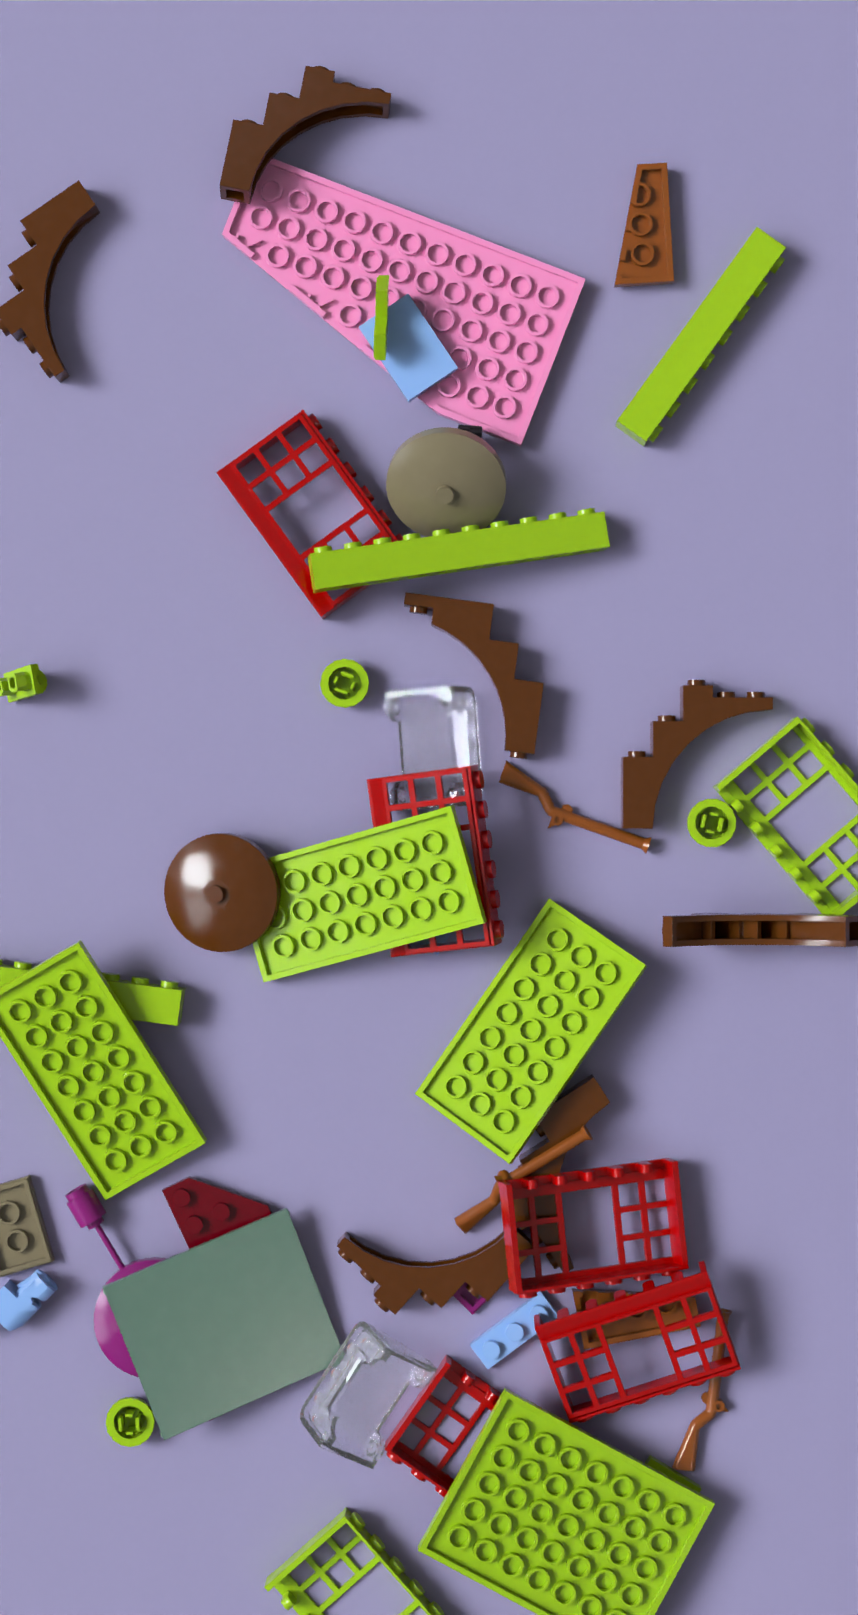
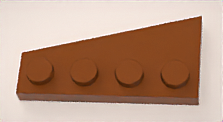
[614,163,674,288]
[572,1289,701,1350]

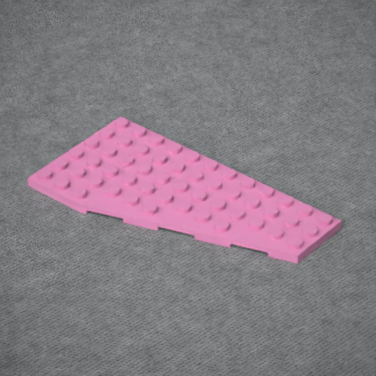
[222,158,586,447]

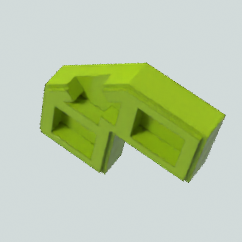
[374,275,389,360]

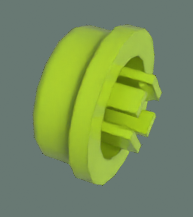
[320,659,369,708]
[687,799,736,847]
[106,1396,155,1447]

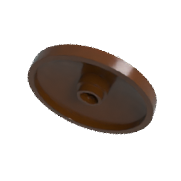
[164,833,281,952]

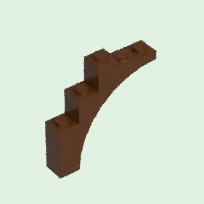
[220,66,392,204]
[0,180,100,383]
[621,680,773,829]
[662,913,858,947]
[514,1074,610,1271]
[337,1228,532,1315]

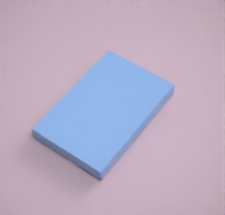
[359,294,458,403]

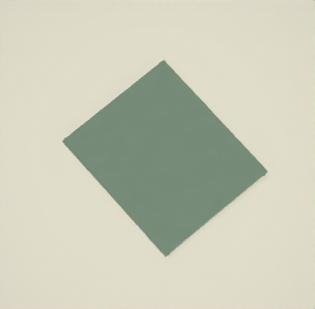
[102,1208,346,1440]

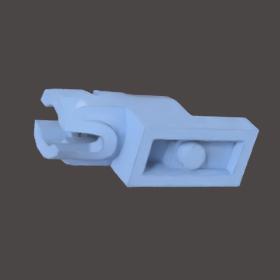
[0,1269,58,1331]

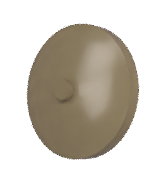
[386,427,506,537]

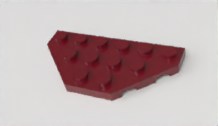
[162,1176,273,1249]

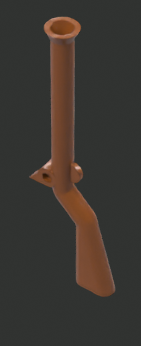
[499,760,652,854]
[454,1124,593,1234]
[672,1308,732,1471]

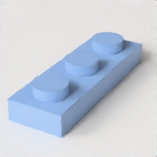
[470,1291,557,1369]

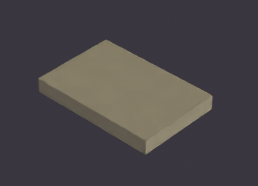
[0,1175,55,1277]

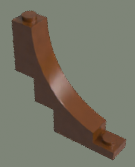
[404,592,544,759]

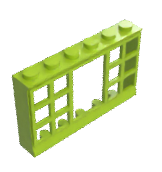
[713,716,858,915]
[264,1507,444,1615]

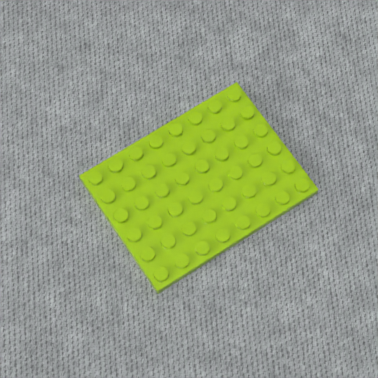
[418,1388,715,1615]

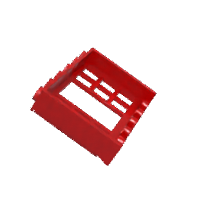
[216,410,403,619]
[367,764,504,957]
[498,1158,689,1298]
[534,1260,741,1423]
[384,1355,501,1497]

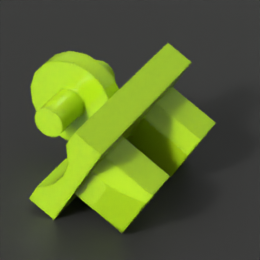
[0,664,47,703]

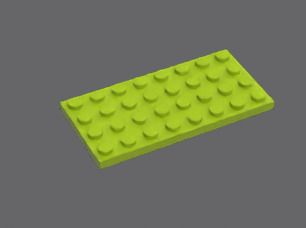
[253,805,487,982]
[415,898,648,1164]
[0,940,207,1200]

